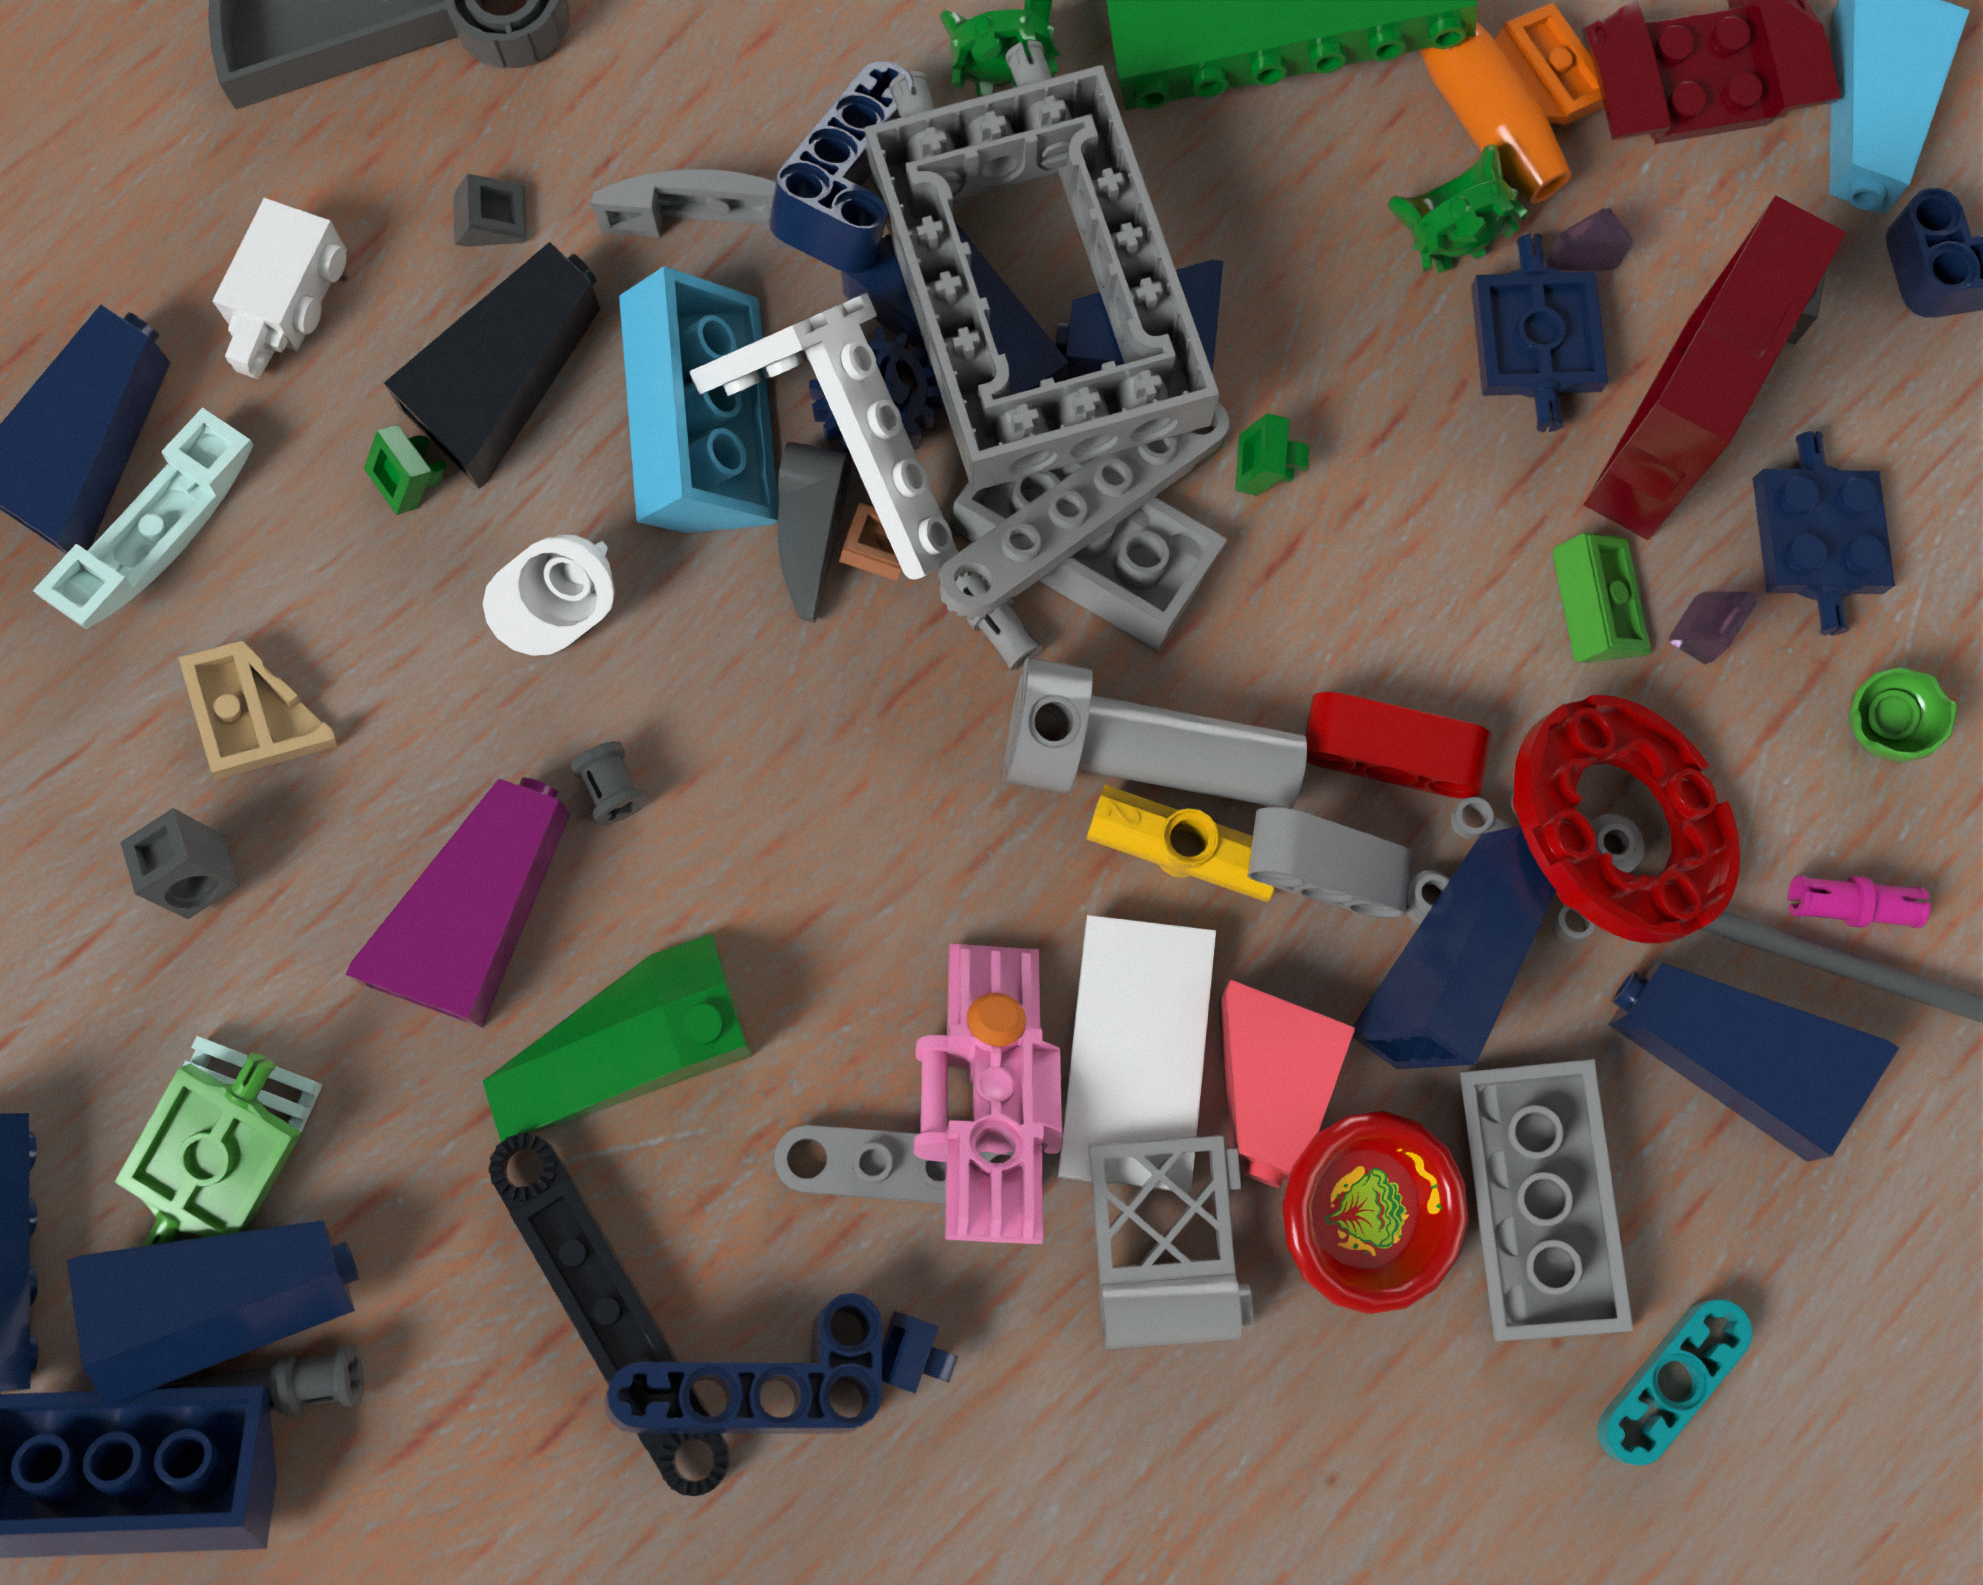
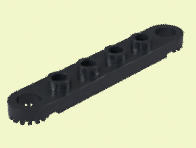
[488,1133,731,1496]

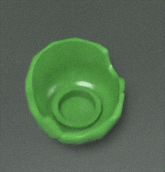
[1848,667,1958,764]

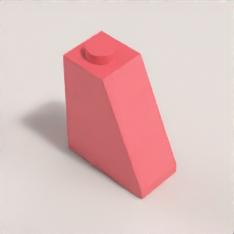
[1219,980,1355,1188]

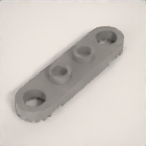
[774,1125,1013,1205]

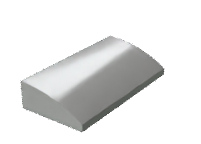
[949,459,1227,651]
[1460,1059,1634,1342]

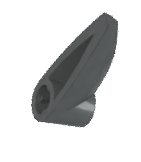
[778,441,851,623]

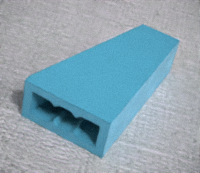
[1829,0,1970,215]

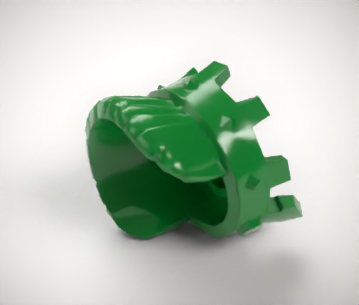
[940,0,1060,97]
[1388,144,1529,273]

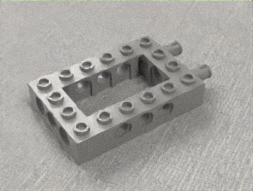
[865,40,1219,492]

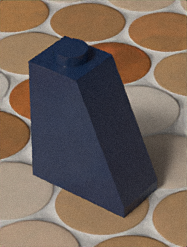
[1055,259,1223,380]

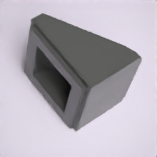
[454,173,526,247]

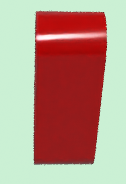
[1304,692,1492,799]

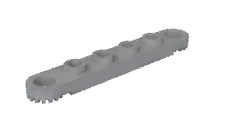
[939,401,1229,620]

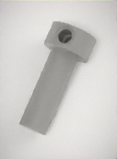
[1003,657,1307,809]

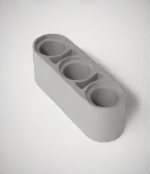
[1247,807,1413,918]

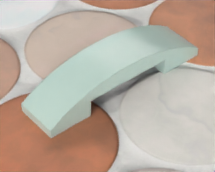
[33,407,253,629]

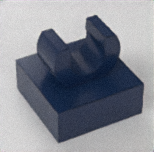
[882,1311,958,1394]

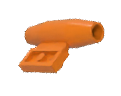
[1419,3,1604,204]

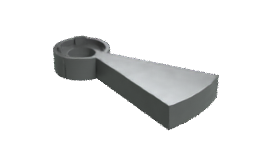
[208,0,570,110]

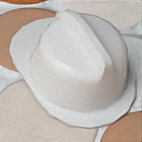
[483,535,615,656]

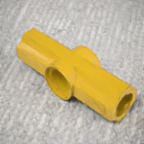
[1085,785,1275,902]

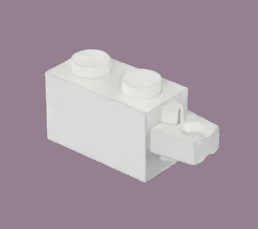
[212,198,347,380]

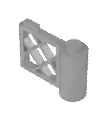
[1088,1135,1254,1350]

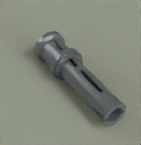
[153,1345,364,1417]

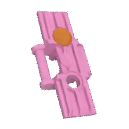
[913,943,1063,1244]

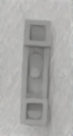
[591,169,796,249]

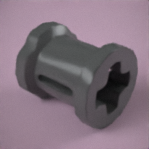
[570,741,649,825]

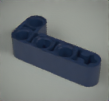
[769,61,913,273]
[1886,188,1983,318]
[604,1293,882,1434]

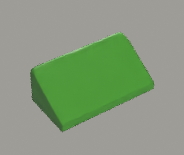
[1553,532,1651,663]

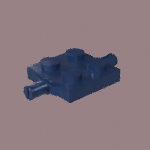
[1471,233,1608,432]
[1753,431,1895,636]

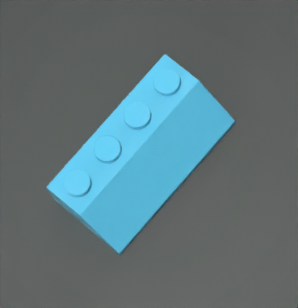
[619,266,779,533]

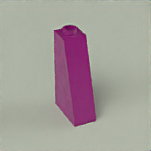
[345,777,570,1028]

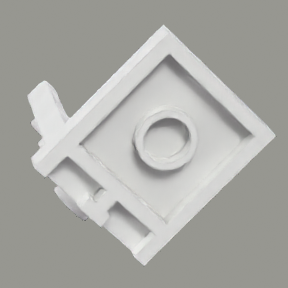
[689,293,959,580]

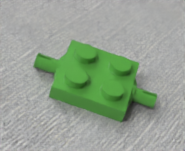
[115,1053,303,1247]

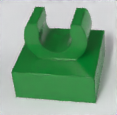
[1235,413,1310,496]
[364,424,447,515]

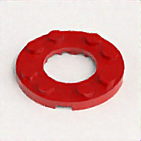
[1513,695,1740,944]

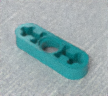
[1597,1300,1752,1466]

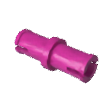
[1787,875,1931,928]

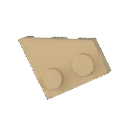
[178,641,338,780]

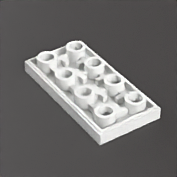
[1058,915,1216,1193]

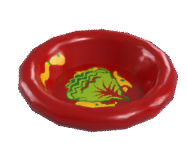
[1282,1111,1469,1314]

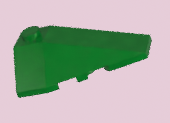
[483,933,753,1143]

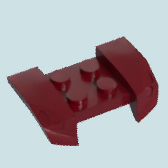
[1582,0,1841,144]

